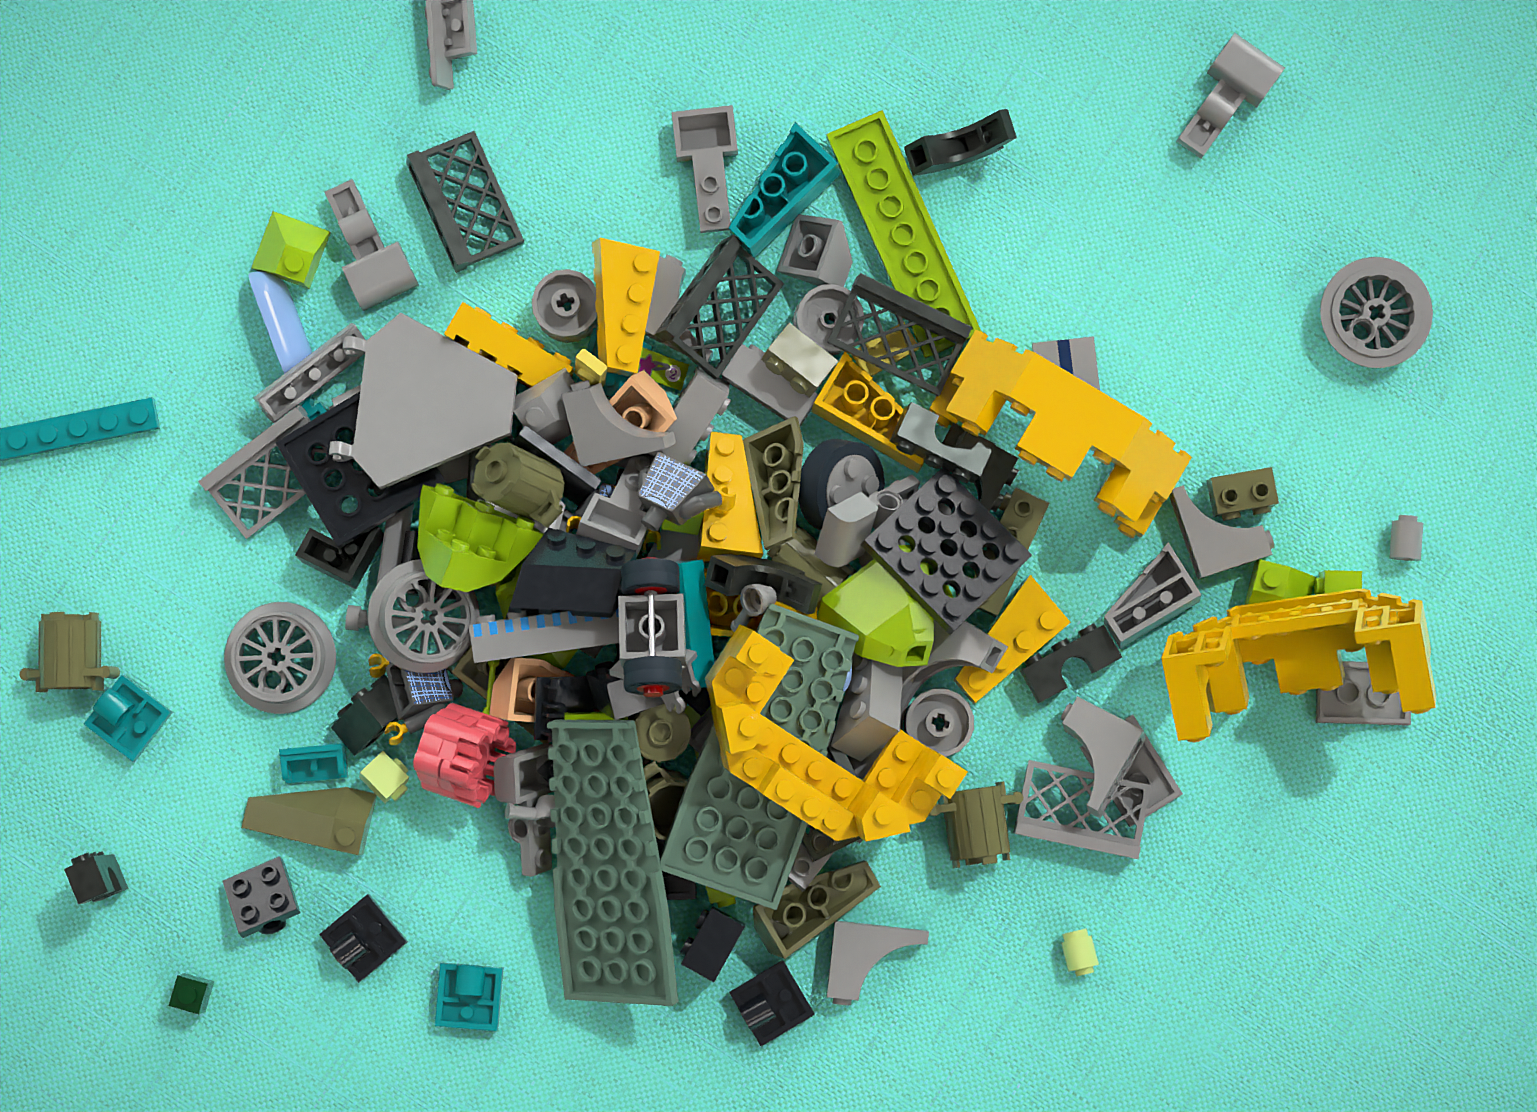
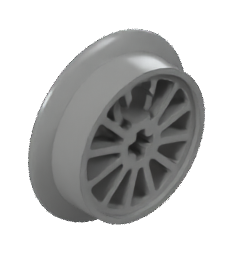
[1320,257,1433,368]
[367,559,480,673]
[224,602,336,714]

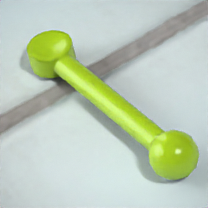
[482,660,499,715]

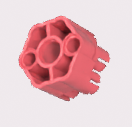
[413,703,516,808]

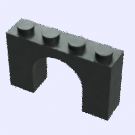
[904,422,1019,556]

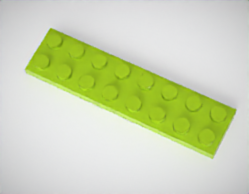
[826,110,982,359]

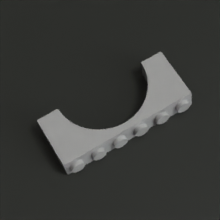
[847,620,1008,780]

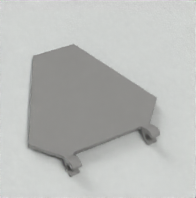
[329,313,517,490]

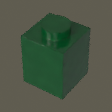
[168,973,214,1014]

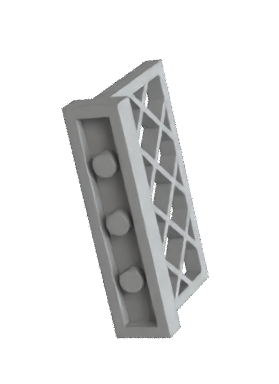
[198,404,334,539]
[1013,760,1152,859]

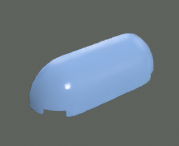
[249,271,312,377]

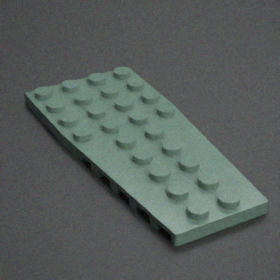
[660,603,859,910]
[547,720,678,1006]

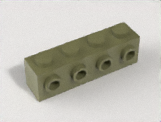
[967,488,1049,617]

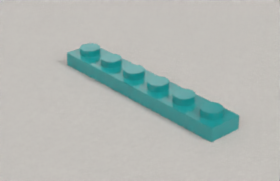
[0,397,160,461]

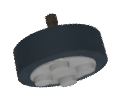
[798,439,885,530]

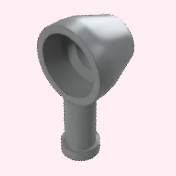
[730,584,777,632]
[505,795,556,828]

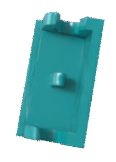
[279,743,349,784]

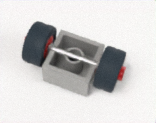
[618,557,686,697]

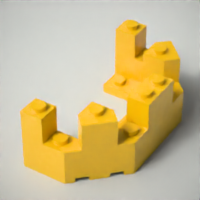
[929,330,1192,539]
[1161,588,1436,742]
[705,624,968,842]

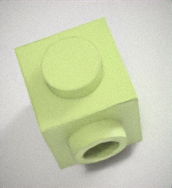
[359,751,409,804]

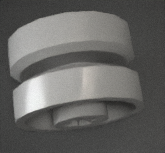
[532,269,598,343]
[792,284,864,356]
[904,689,974,757]

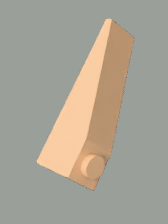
[563,370,677,474]
[489,657,601,722]

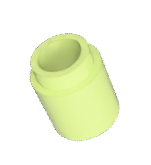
[1061,928,1099,976]

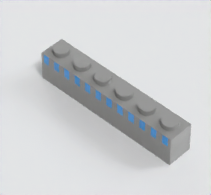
[469,607,619,663]

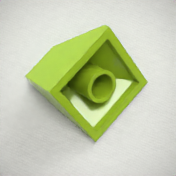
[251,211,331,289]
[1244,559,1315,605]

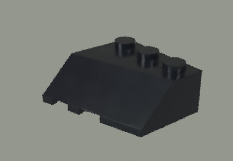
[510,528,636,618]

